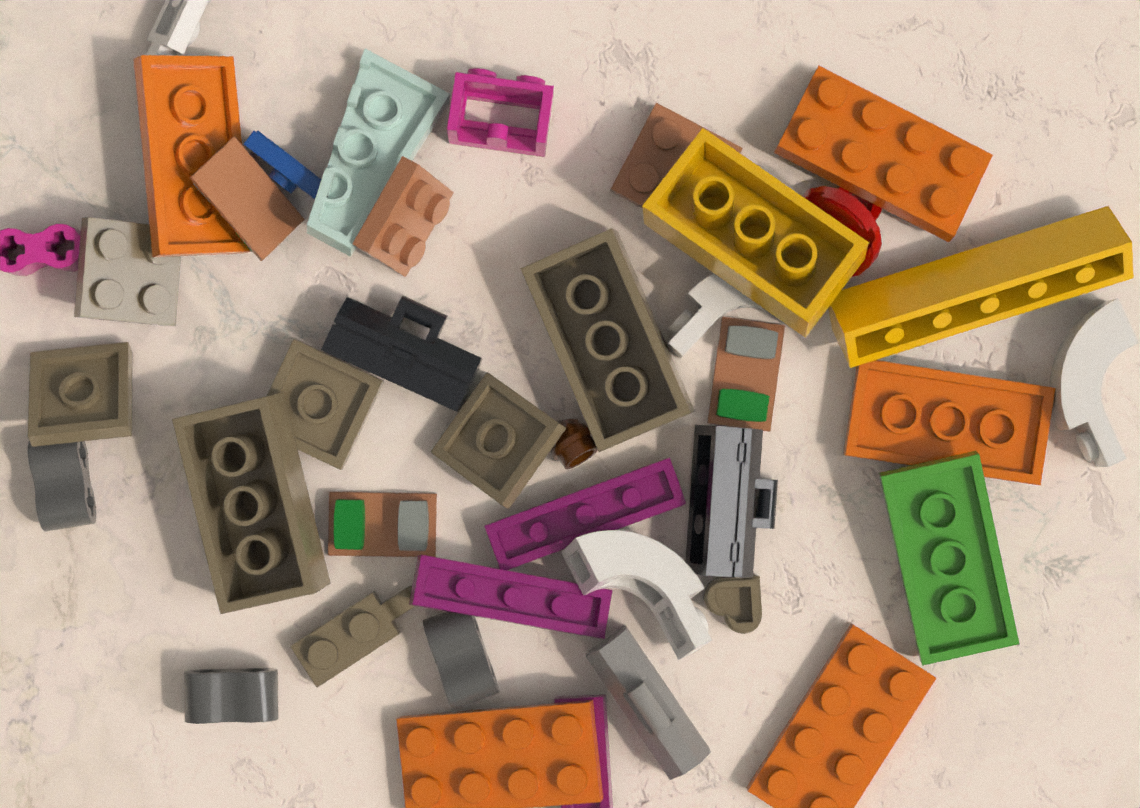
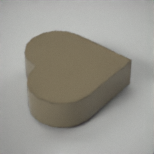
[703,575,762,634]

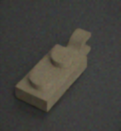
[290,585,415,688]

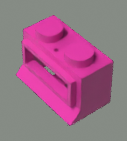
[447,68,554,157]

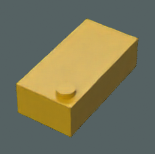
[642,128,869,338]

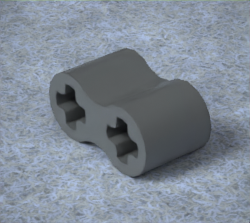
[28,441,96,532]
[423,612,500,709]
[184,668,279,724]

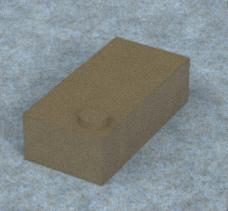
[520,228,695,452]
[172,392,331,614]

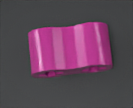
[0,224,81,276]

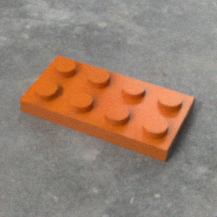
[133,55,251,257]
[774,65,993,242]
[843,360,1055,486]
[746,623,936,808]
[396,700,603,808]

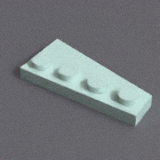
[307,49,450,257]

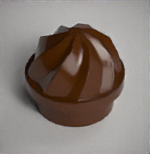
[550,419,598,469]

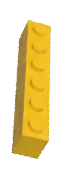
[828,206,1134,368]

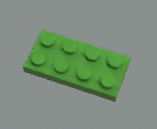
[879,451,1020,666]

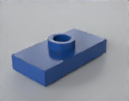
[244,130,322,200]

